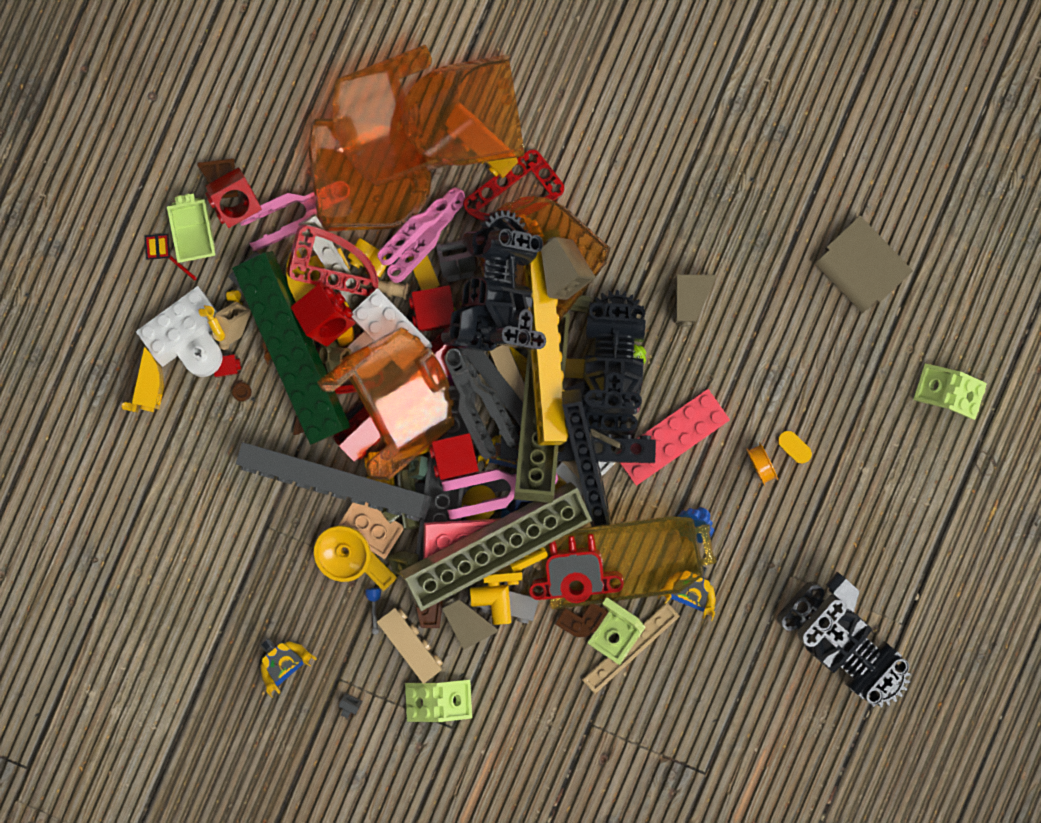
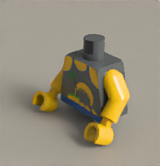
[657,564,716,621]
[260,638,317,698]

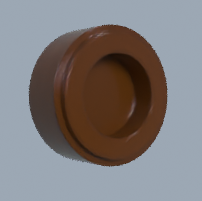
[232,382,252,402]

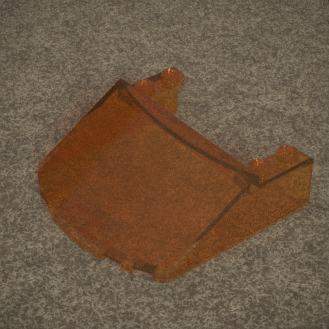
[332,45,469,186]
[318,328,454,480]

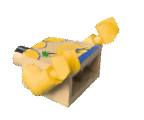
[199,290,251,350]

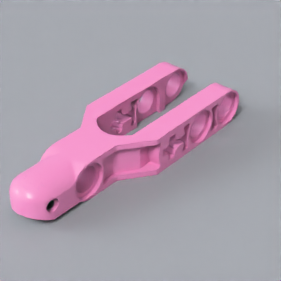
[240,181,350,252]
[378,187,465,283]
[441,468,558,519]

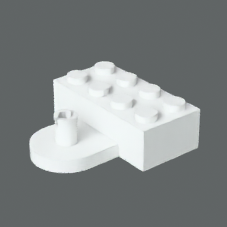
[136,286,222,377]
[346,288,432,378]

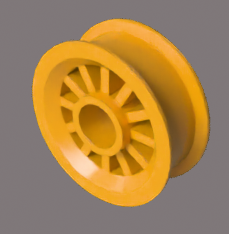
[746,442,778,487]

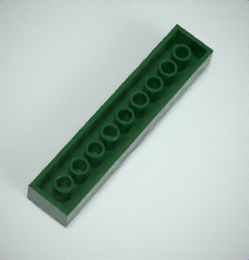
[232,251,351,445]

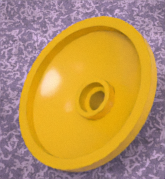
[314,525,371,582]

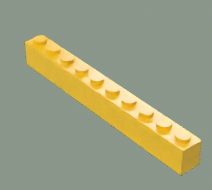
[524,251,568,445]

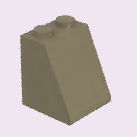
[541,237,596,300]
[675,275,716,327]
[442,597,498,650]

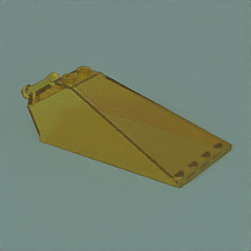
[542,516,717,610]

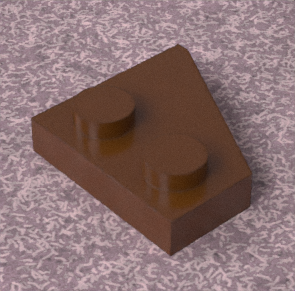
[197,158,239,199]

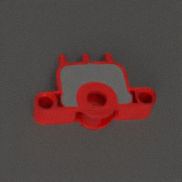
[529,533,624,603]

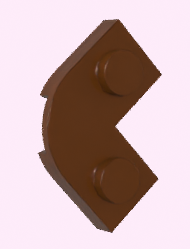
[555,602,608,637]

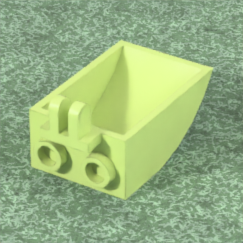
[167,193,215,263]

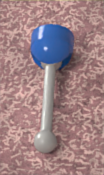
[365,588,381,635]

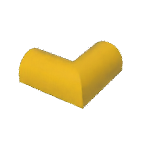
[470,585,511,625]

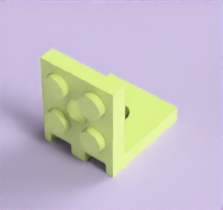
[913,363,987,420]
[588,597,646,665]
[405,680,472,722]

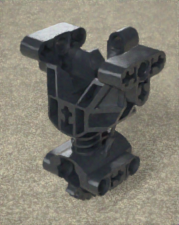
[441,210,546,351]
[564,290,646,436]
[777,572,911,707]

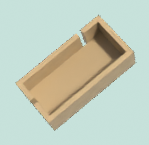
[377,607,443,684]

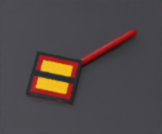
[145,234,197,281]

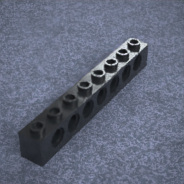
[562,388,611,529]
[500,433,656,464]

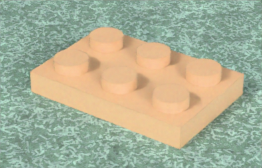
[338,502,404,559]

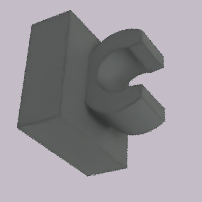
[339,693,363,719]

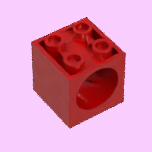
[205,167,262,228]
[291,283,356,347]
[409,285,454,333]
[429,433,479,481]

